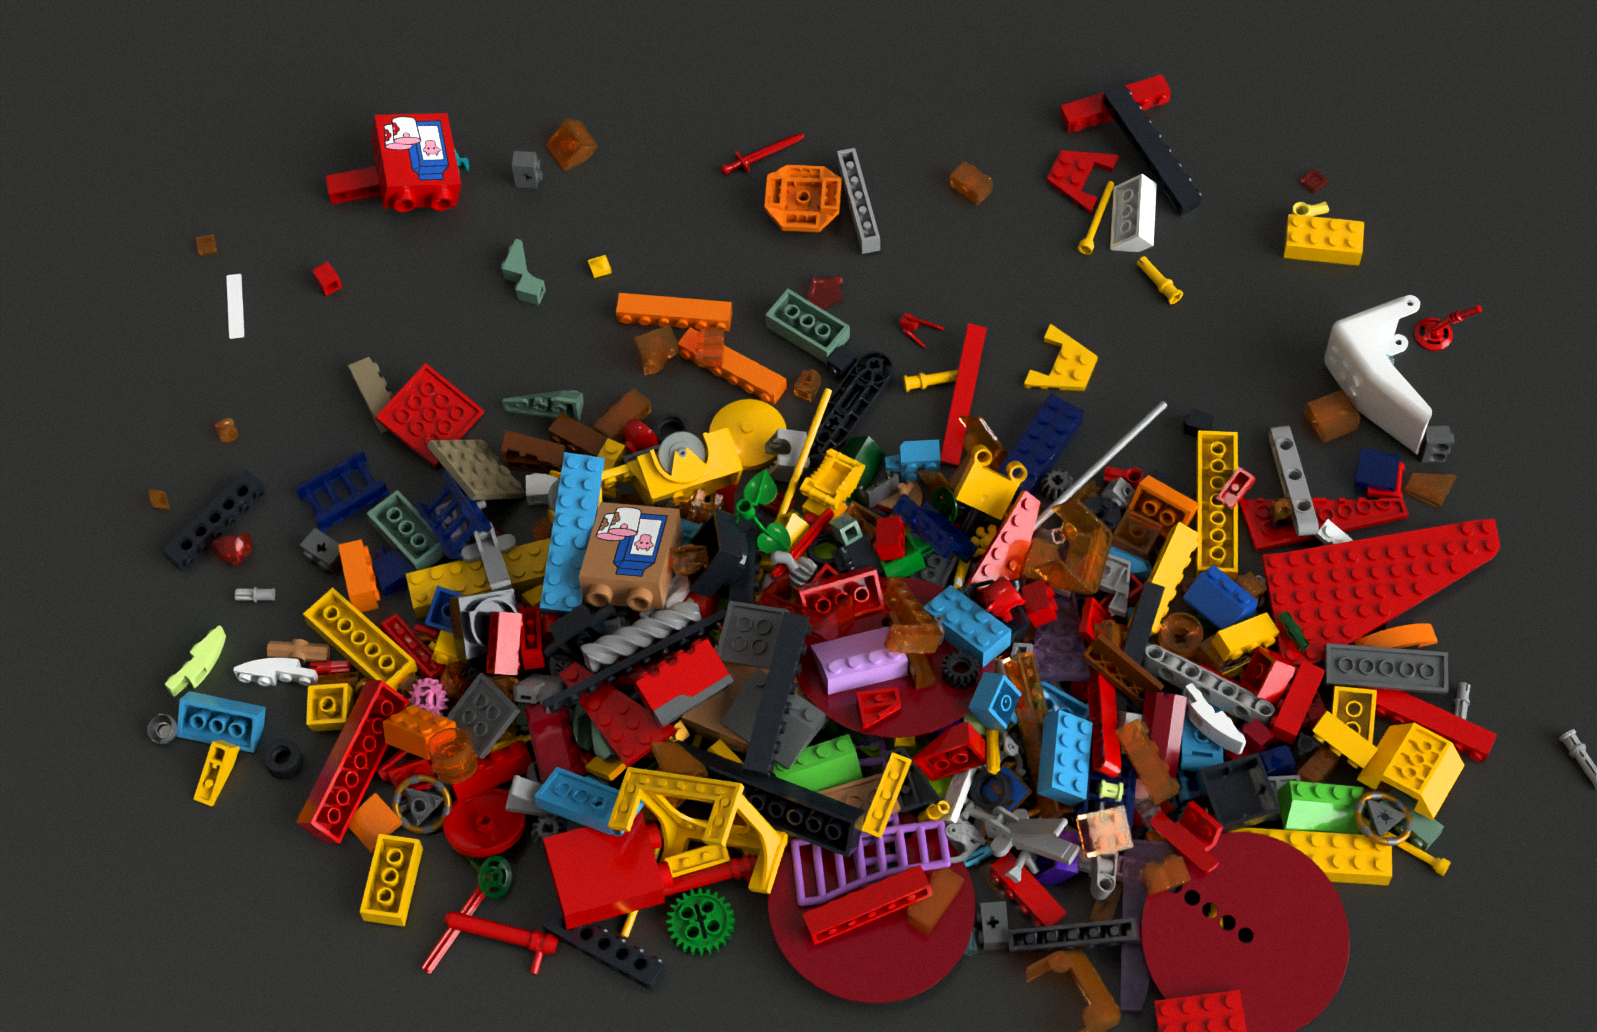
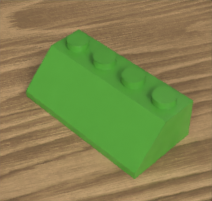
[773,734,863,792]
[1277,781,1366,835]

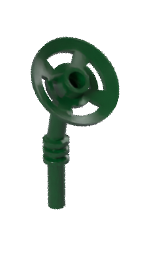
[932,487,1003,528]
[463,855,512,898]

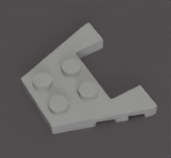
[1052,549,1131,618]

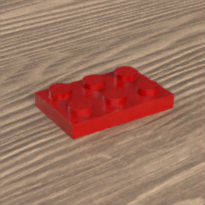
[1079,597,1122,647]

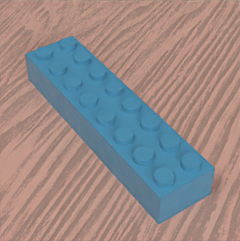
[540,452,605,616]

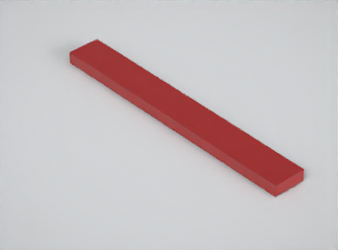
[940,323,987,468]

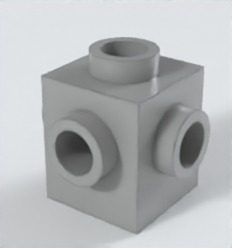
[1101,477,1136,510]

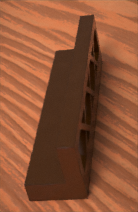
[889,611,936,690]
[1081,633,1164,709]

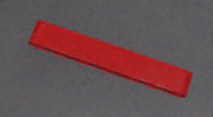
[1086,654,1121,778]

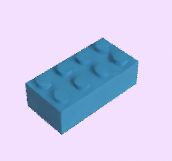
[922,585,1012,668]
[1037,710,1093,806]

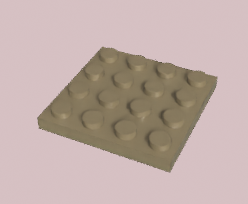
[427,439,526,500]

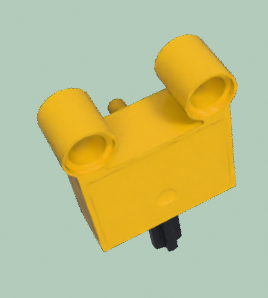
[953,445,1027,535]

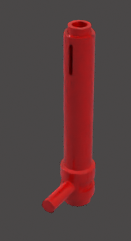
[664,854,758,897]
[444,911,559,975]

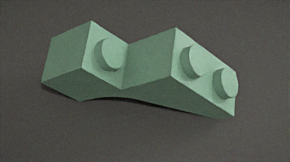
[501,239,546,306]

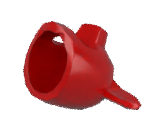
[980,576,1027,622]

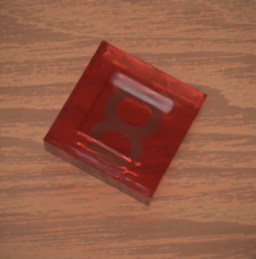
[1301,169,1328,194]

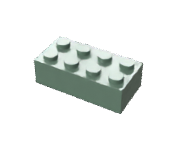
[765,289,850,364]
[367,490,449,571]

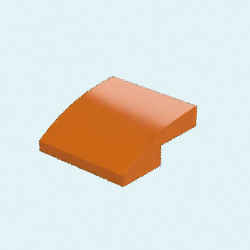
[348,793,402,853]

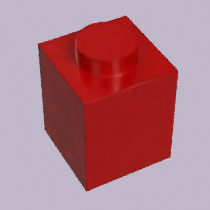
[312,262,342,296]

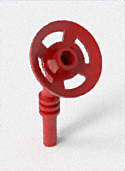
[1414,305,1482,351]

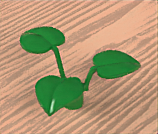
[722,470,791,555]

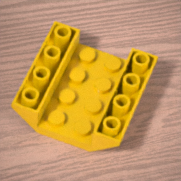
[1357,723,1464,821]

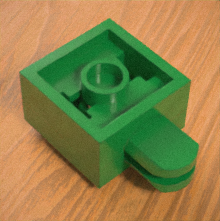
[871,527,937,578]

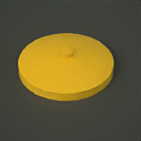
[709,399,786,470]

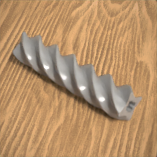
[580,597,702,673]

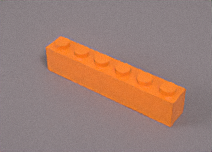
[616,293,732,332]
[677,327,787,405]

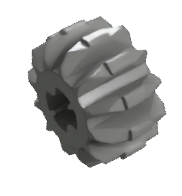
[786,556,817,588]

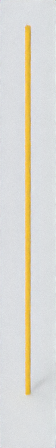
[620,388,832,938]

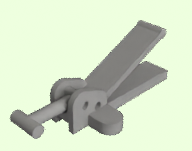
[461,500,517,607]
[506,775,585,831]
[959,801,1080,866]

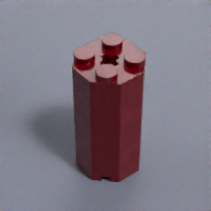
[1134,691,1187,785]

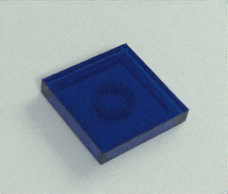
[1355,448,1401,492]

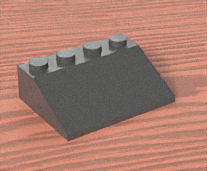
[721,668,826,771]

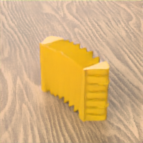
[800,448,866,511]

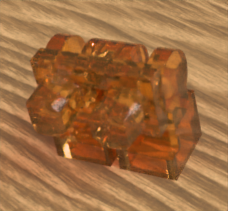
[679,489,726,524]

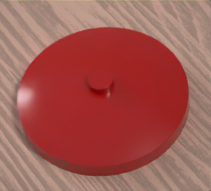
[443,788,527,857]

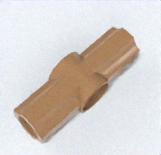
[267,639,330,665]

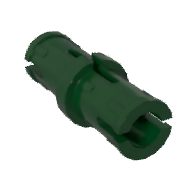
[1277,611,1310,652]

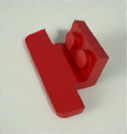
[1150,801,1223,873]

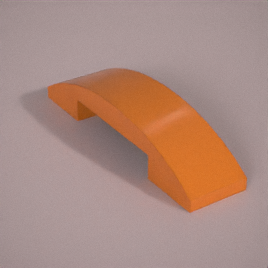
[1353,624,1438,649]

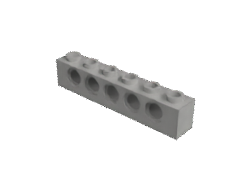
[837,148,880,254]

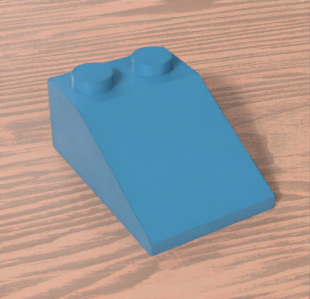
[1019,679,1089,732]

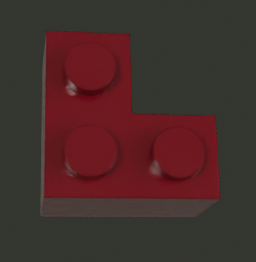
[1223,718,1274,762]

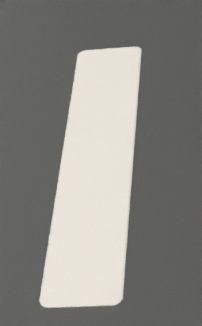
[227,274,244,339]

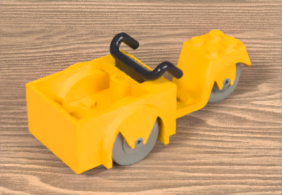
[548,427,743,524]

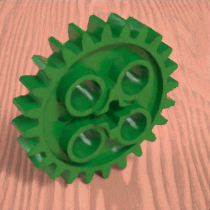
[666,888,735,956]

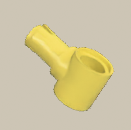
[1292,201,1329,217]

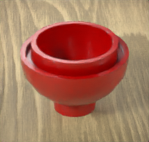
[623,419,658,454]

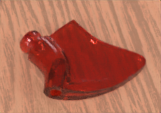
[808,275,843,311]

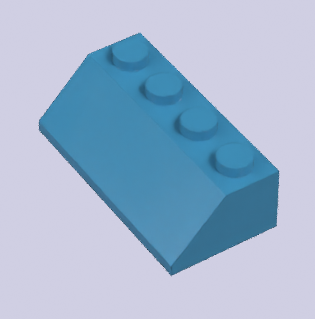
[177,691,266,753]

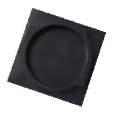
[683,509,748,598]
[448,588,521,659]
[1196,752,1281,834]

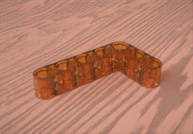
[883,578,943,653]

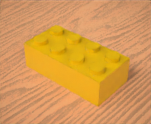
[1284,214,1364,266]
[360,834,423,927]

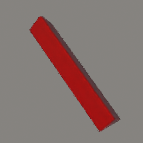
[380,613,445,679]

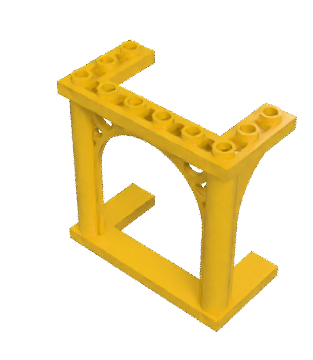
[608,767,788,894]

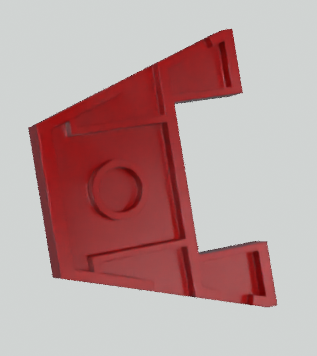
[1046,150,1119,214]

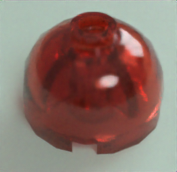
[212,533,253,566]

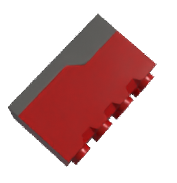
[634,638,734,729]

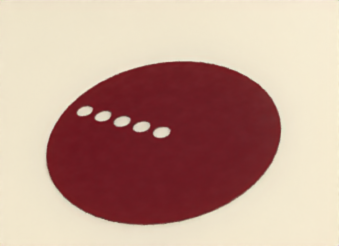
[796,577,995,738]
[768,812,975,1003]
[1141,832,1350,1032]

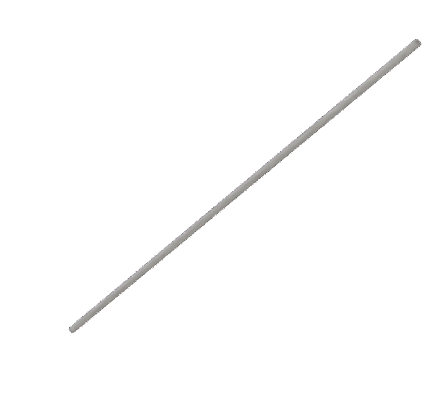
[770,401,1167,776]

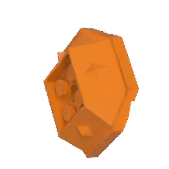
[764,165,842,232]

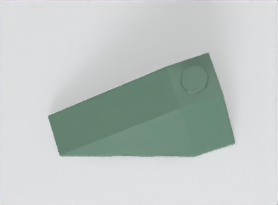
[502,390,584,422]

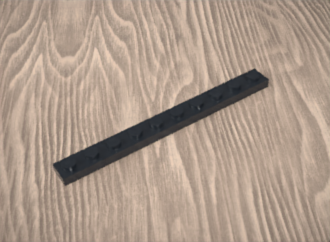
[542,609,726,714]

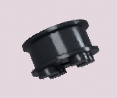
[1075,497,1121,542]

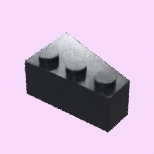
[883,746,943,815]

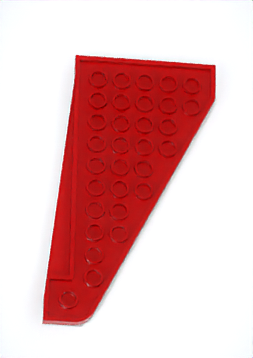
[1261,519,1500,667]

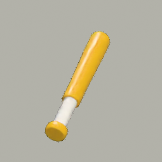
[953,553,971,589]

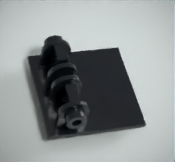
[831,535,883,574]

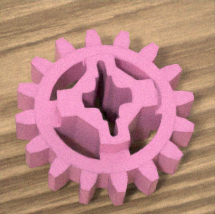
[408,678,449,716]

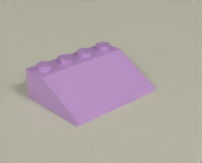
[810,626,908,695]

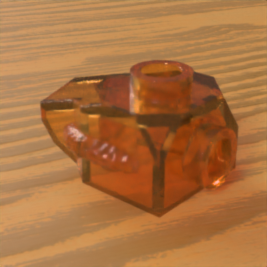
[668,544,709,576]

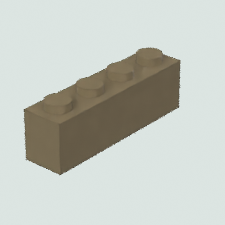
[348,357,393,433]

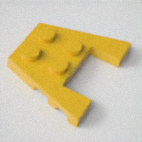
[1024,324,1098,391]

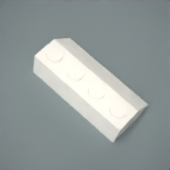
[1110,174,1157,252]

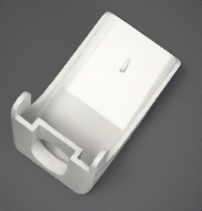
[1324,295,1432,455]

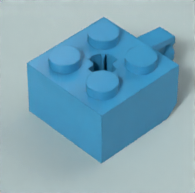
[885,440,940,482]
[968,672,1022,731]

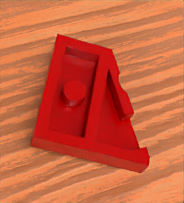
[856,687,901,729]

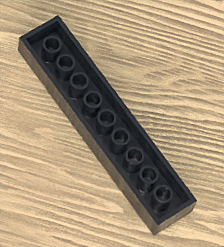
[663,740,866,857]

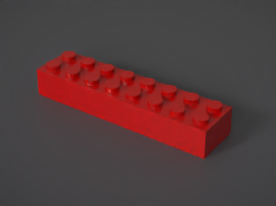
[296,680,410,844]

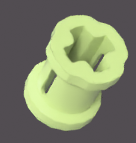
[1099,780,1123,801]

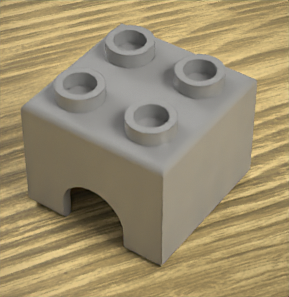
[765,429,810,482]

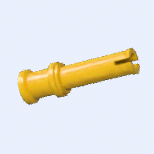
[1137,256,1183,304]
[903,370,958,392]

